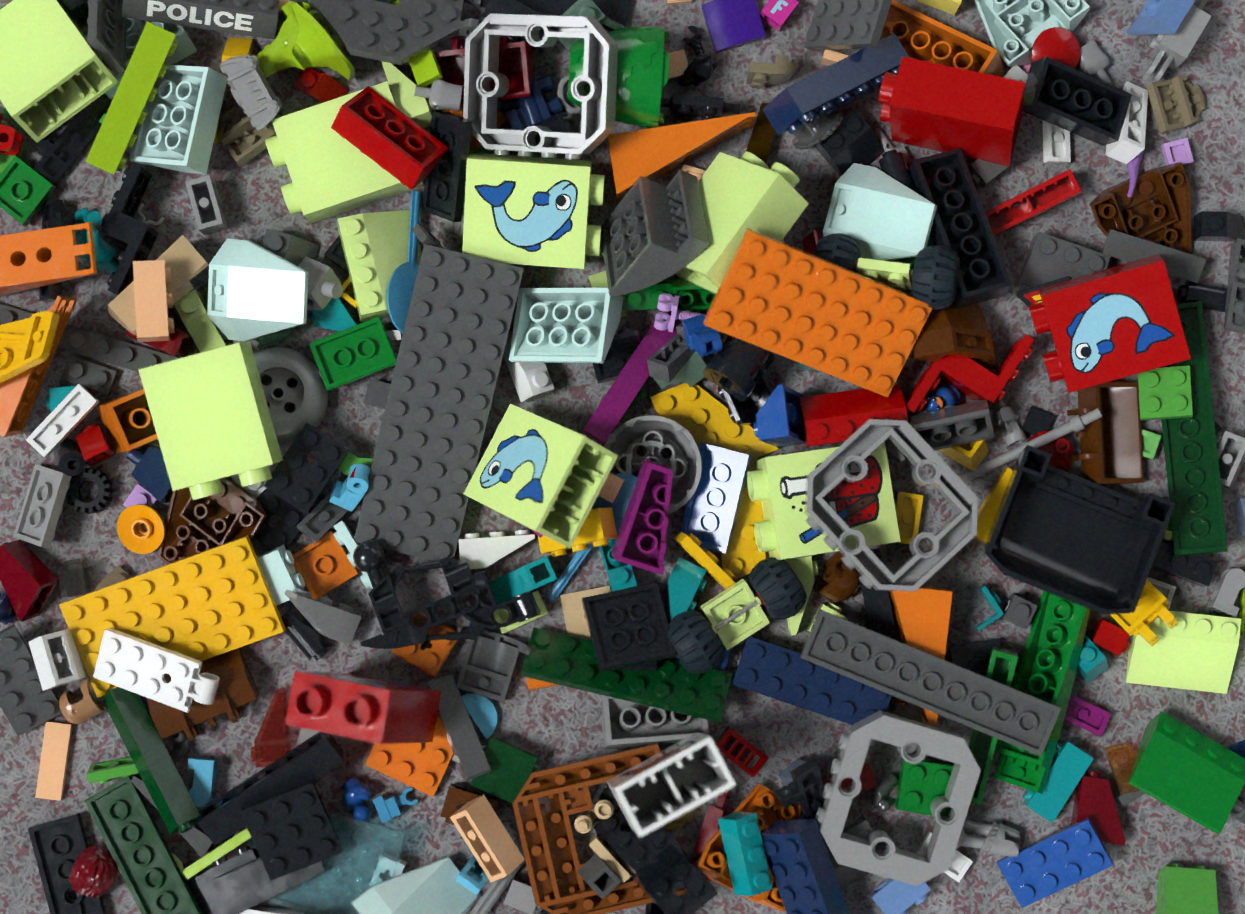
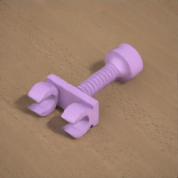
[654,293,720,332]

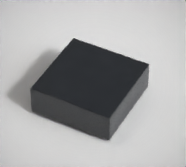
[1021,406,1055,435]

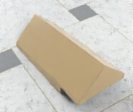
[108,235,209,336]

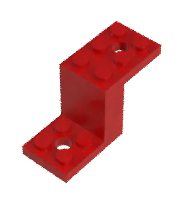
[905,334,1034,416]

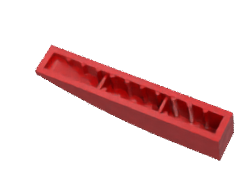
[985,169,1082,237]

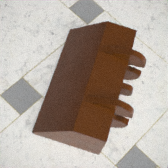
[1067,382,1144,485]
[147,648,259,741]

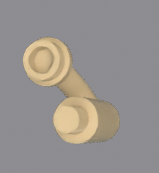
[574,799,614,833]

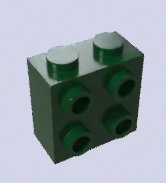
[470,736,541,804]

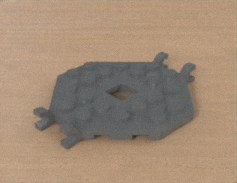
[290,0,481,65]

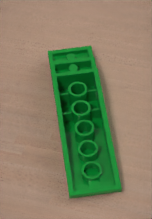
[993,591,1090,794]

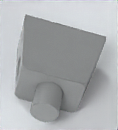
[298,257,343,310]

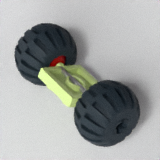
[814,233,960,310]
[667,557,807,674]

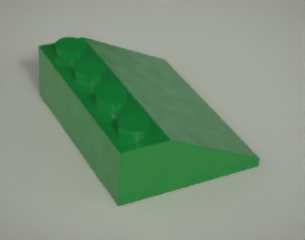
[1128,711,1245,834]

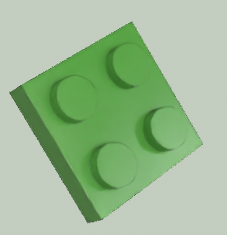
[1138,366,1193,420]

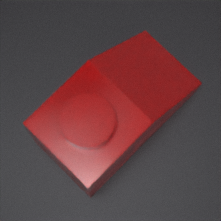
[76,424,116,466]

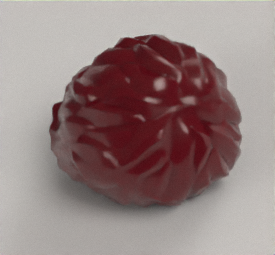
[69,845,119,898]

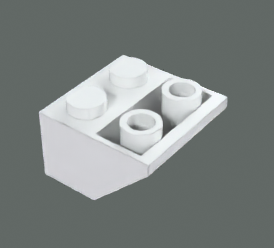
[28,629,88,691]

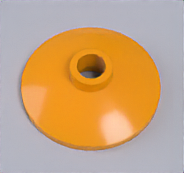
[117,504,165,554]

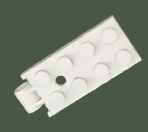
[93,628,220,712]

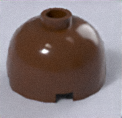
[814,551,861,602]

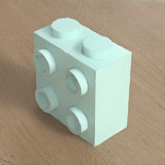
[257,545,305,606]

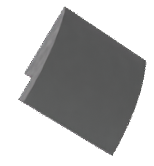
[601,169,710,297]

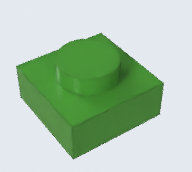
[1141,429,1163,460]

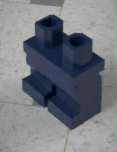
[501,76,563,130]

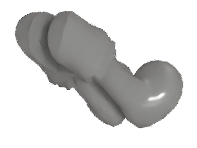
[956,818,1020,857]

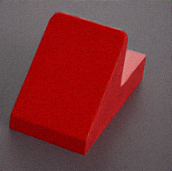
[292,67,348,103]

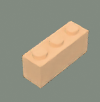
[133,260,174,342]
[450,795,525,882]

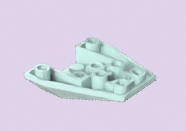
[974,0,1090,67]
[823,163,937,261]
[207,239,308,341]
[351,856,478,914]

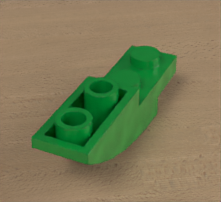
[621,279,716,311]

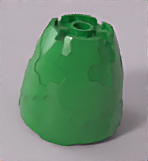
[568,26,669,128]

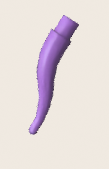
[1127,150,1144,198]

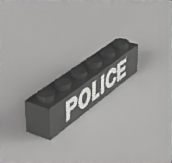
[122,0,279,39]

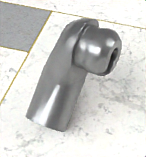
[873,773,898,813]

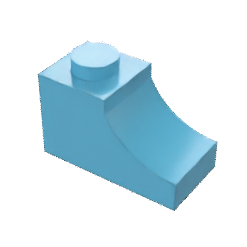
[456,855,488,895]

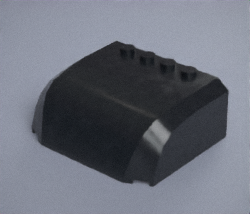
[985,445,1176,615]

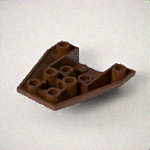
[1089,162,1192,275]
[913,301,998,370]
[158,476,267,564]

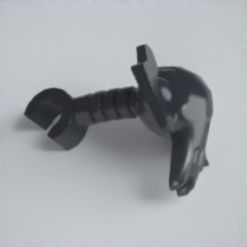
[676,26,718,87]

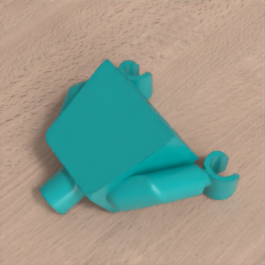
[74,208,120,273]

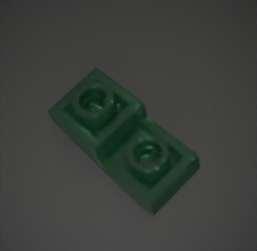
[256,325,300,350]

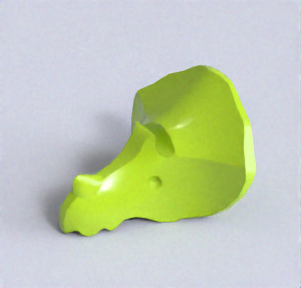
[257,2,355,81]

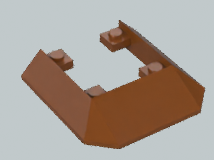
[513,743,687,914]

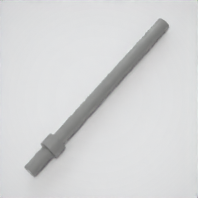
[959,408,1102,483]

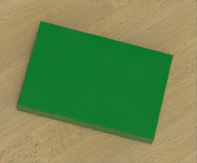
[309,316,397,391]

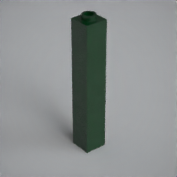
[102,687,200,834]

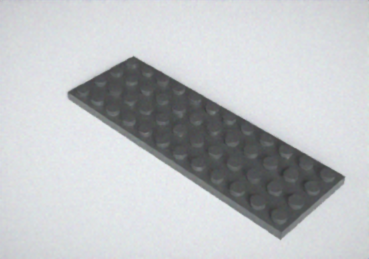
[354,244,524,561]

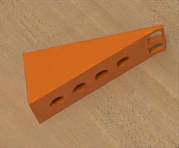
[880,0,1005,77]
[607,112,756,203]
[0,222,97,296]
[0,296,77,437]
[96,387,158,453]
[889,585,953,726]

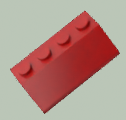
[331,86,448,190]
[798,384,909,448]

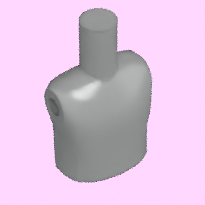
[1078,40,1111,84]
[415,80,463,112]

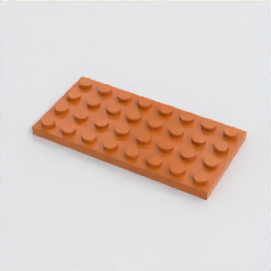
[703,228,933,397]

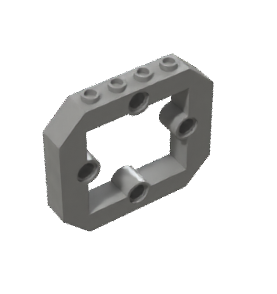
[463,14,618,159]
[805,419,978,592]
[815,710,981,886]

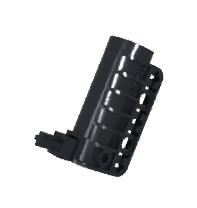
[703,335,777,401]

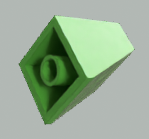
[1156,864,1219,914]

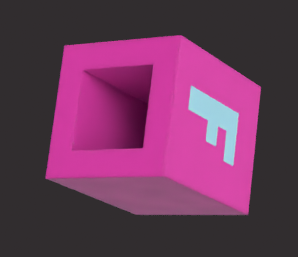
[760,0,799,32]

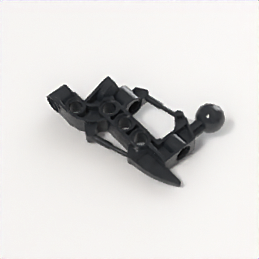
[353,540,541,649]

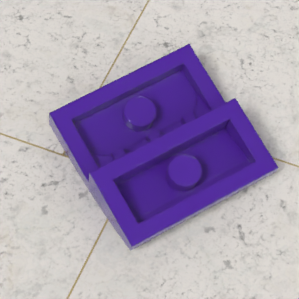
[701,0,766,53]

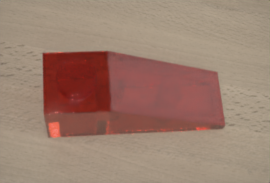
[251,688,289,768]

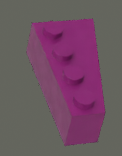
[611,458,673,575]

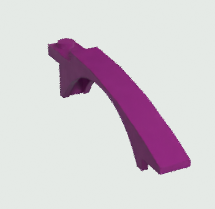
[581,311,681,447]

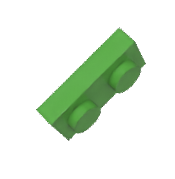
[87,756,139,784]

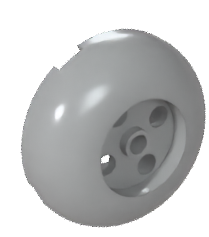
[253,347,328,447]
[604,415,702,514]

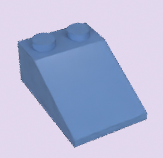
[1127,0,1195,35]

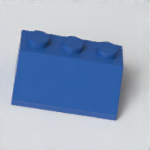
[754,385,805,448]

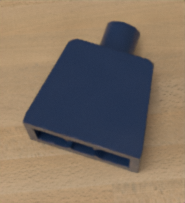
[126,445,173,503]

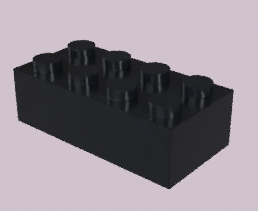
[1023,56,1132,146]

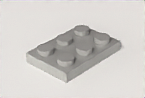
[13,464,71,549]

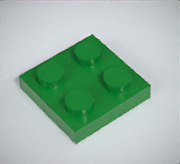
[0,155,56,226]

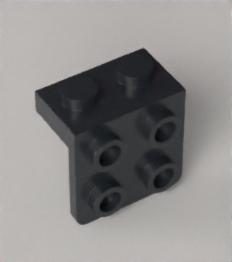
[593,328,640,384]
[717,376,771,425]

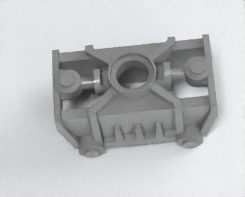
[220,54,283,131]

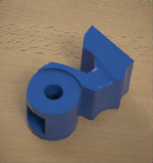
[682,314,722,357]

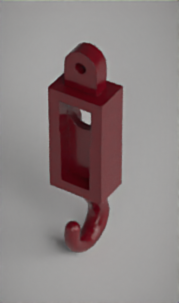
[690,789,734,882]

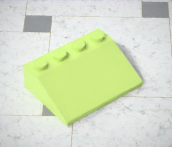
[337,210,422,322]
[1126,611,1241,694]

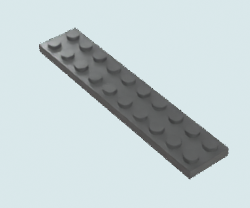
[800,609,1061,756]

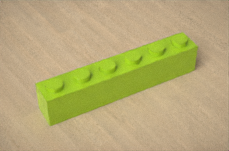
[85,21,179,175]

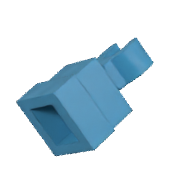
[372,787,418,823]

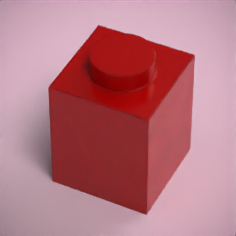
[1089,619,1131,656]

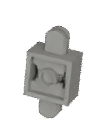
[1145,0,1212,81]

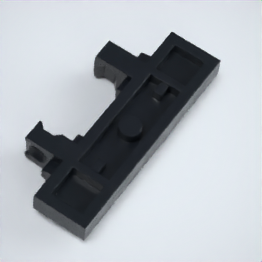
[31,95,112,184]
[39,199,75,302]
[776,759,826,841]

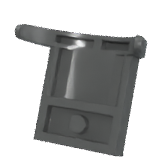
[456,626,531,702]

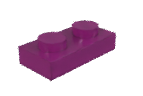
[1064,695,1111,737]

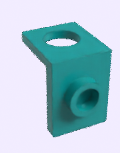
[973,586,1004,631]

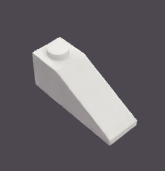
[1106,81,1148,164]
[504,330,554,403]

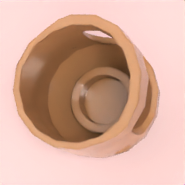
[59,677,105,724]

